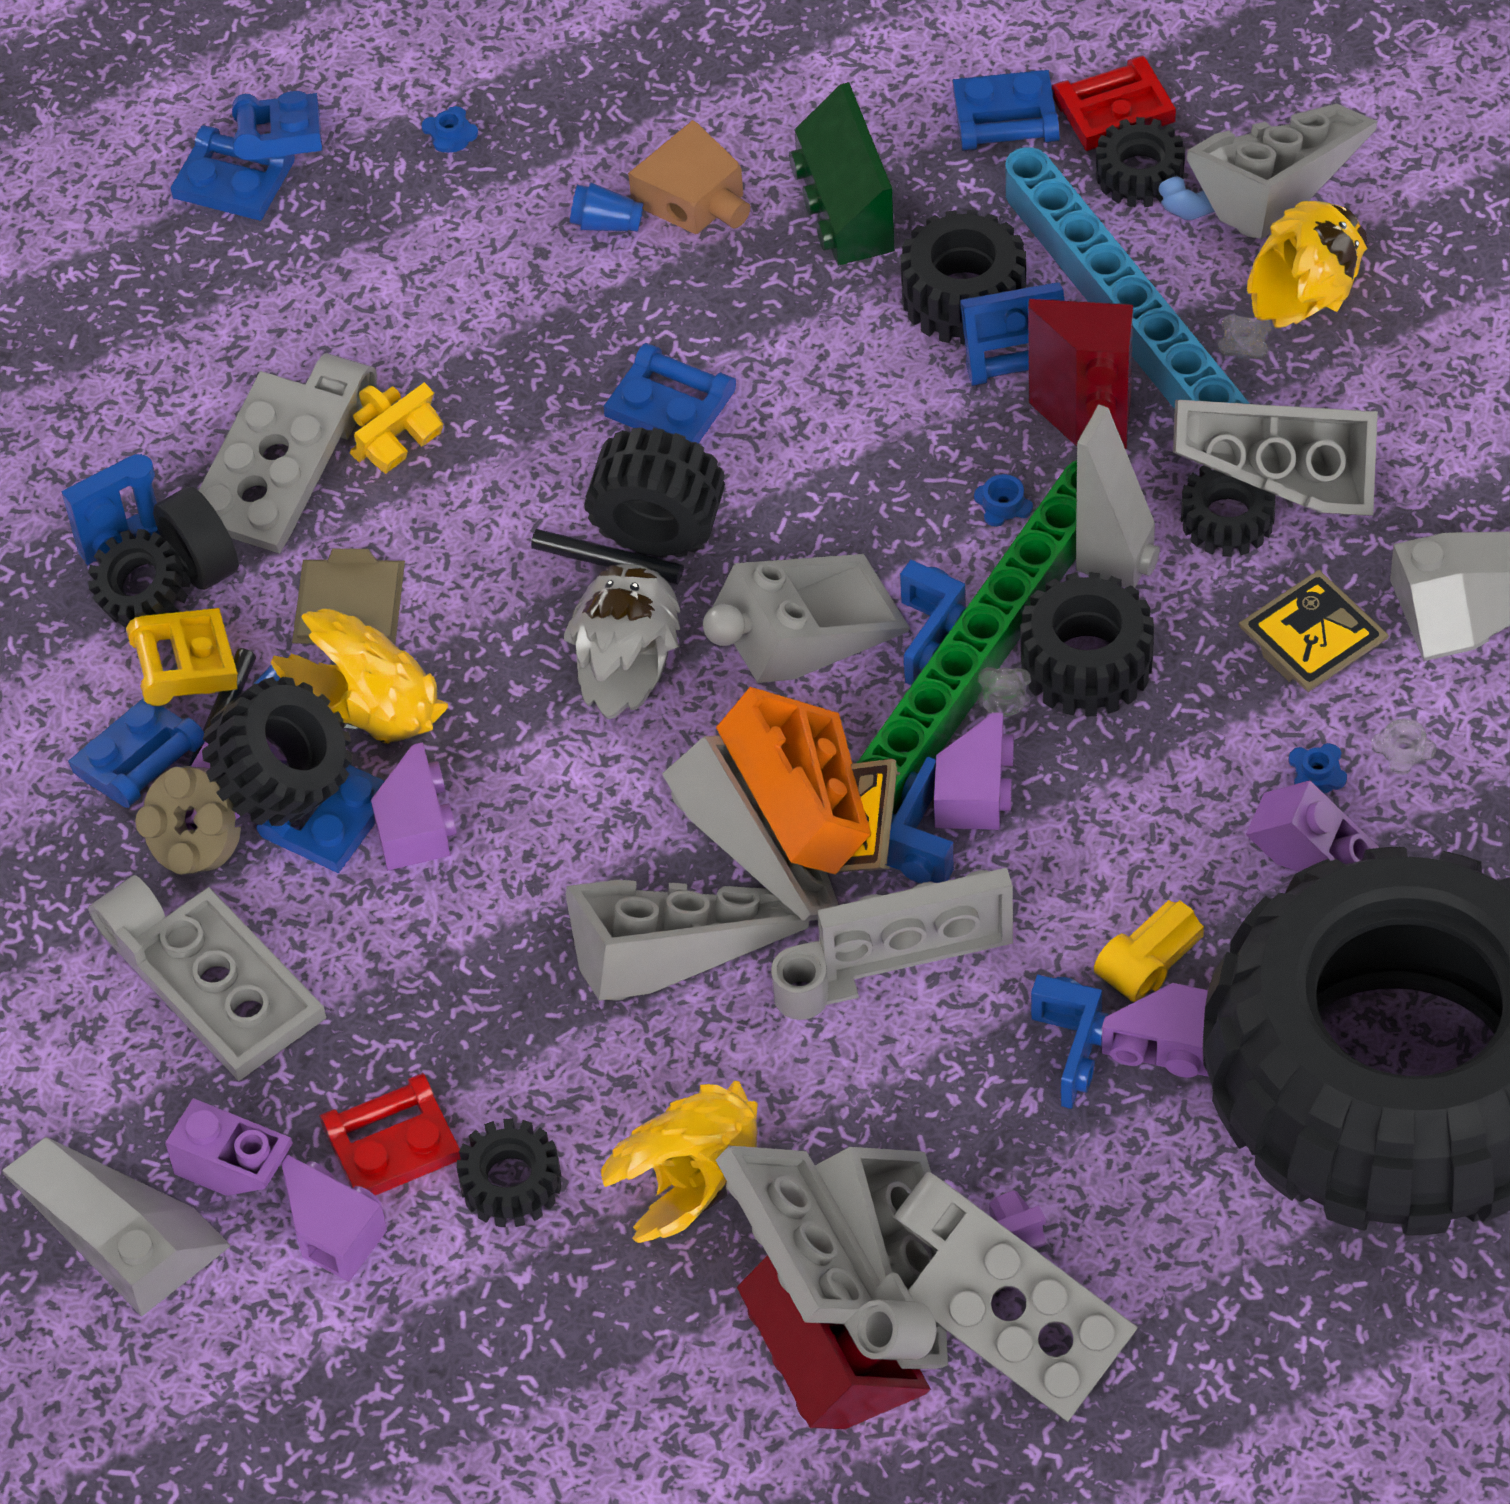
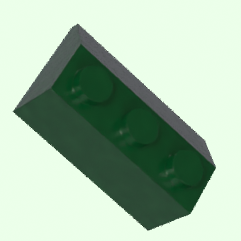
[789,82,895,266]

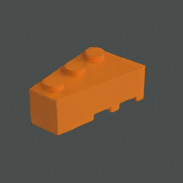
[716,687,871,875]

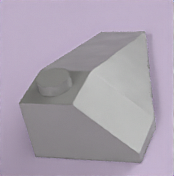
[1186,104,1378,239]
[1173,400,1378,516]
[1076,404,1160,588]
[1390,532,1510,662]
[662,736,839,921]
[566,880,809,1001]
[2,1137,230,1317]
[815,1147,948,1369]

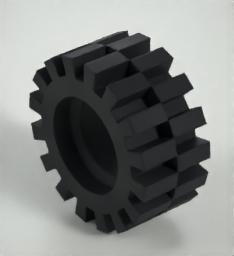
[1096,117,1185,207]
[1181,465,1276,557]
[88,529,190,628]
[457,1118,562,1227]

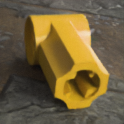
[1094,900,1204,1003]

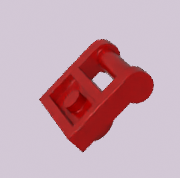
[1052,55,1176,151]
[319,1073,461,1196]

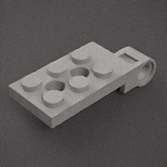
[198,353,377,554]
[771,867,1013,1020]
[88,875,326,1081]
[716,1145,936,1360]
[892,1171,1138,1422]

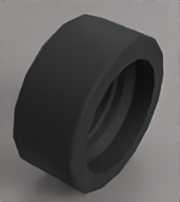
[153,486,239,590]

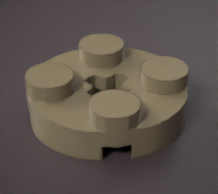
[135,766,241,875]

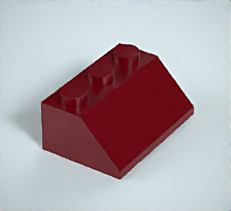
[1028,299,1133,449]
[737,1255,931,1429]

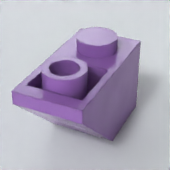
[934,713,1014,830]
[371,742,457,871]
[1246,781,1379,872]
[1102,983,1209,1078]
[165,1098,293,1196]
[281,1155,387,1282]

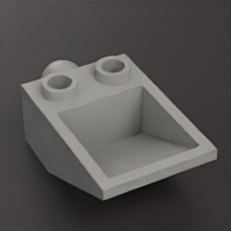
[703,554,910,683]

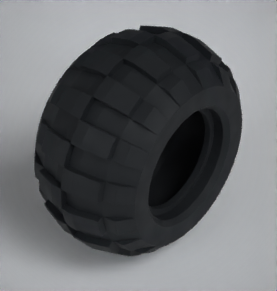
[1202,847,1510,1236]

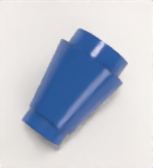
[570,182,644,232]

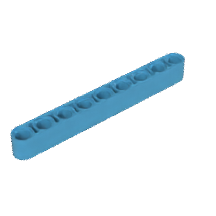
[1005,147,1250,409]

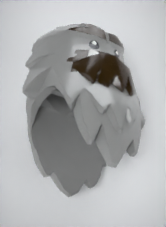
[564,564,680,719]

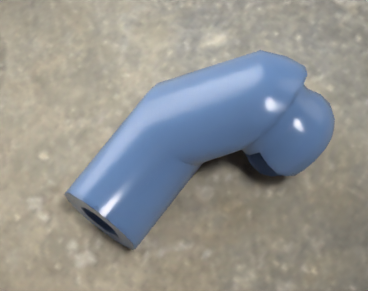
[1159,176,1215,220]

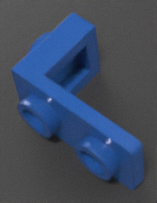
[900,559,967,685]
[885,757,954,883]
[1031,974,1110,1109]

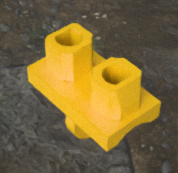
[349,382,444,474]

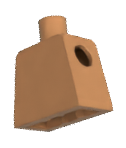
[628,120,751,234]

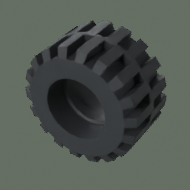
[901,210,1026,344]
[584,427,725,558]
[1020,572,1154,717]
[202,677,352,826]

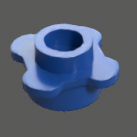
[422,106,478,153]
[974,474,1033,527]
[1288,743,1347,794]

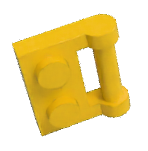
[126,608,237,706]

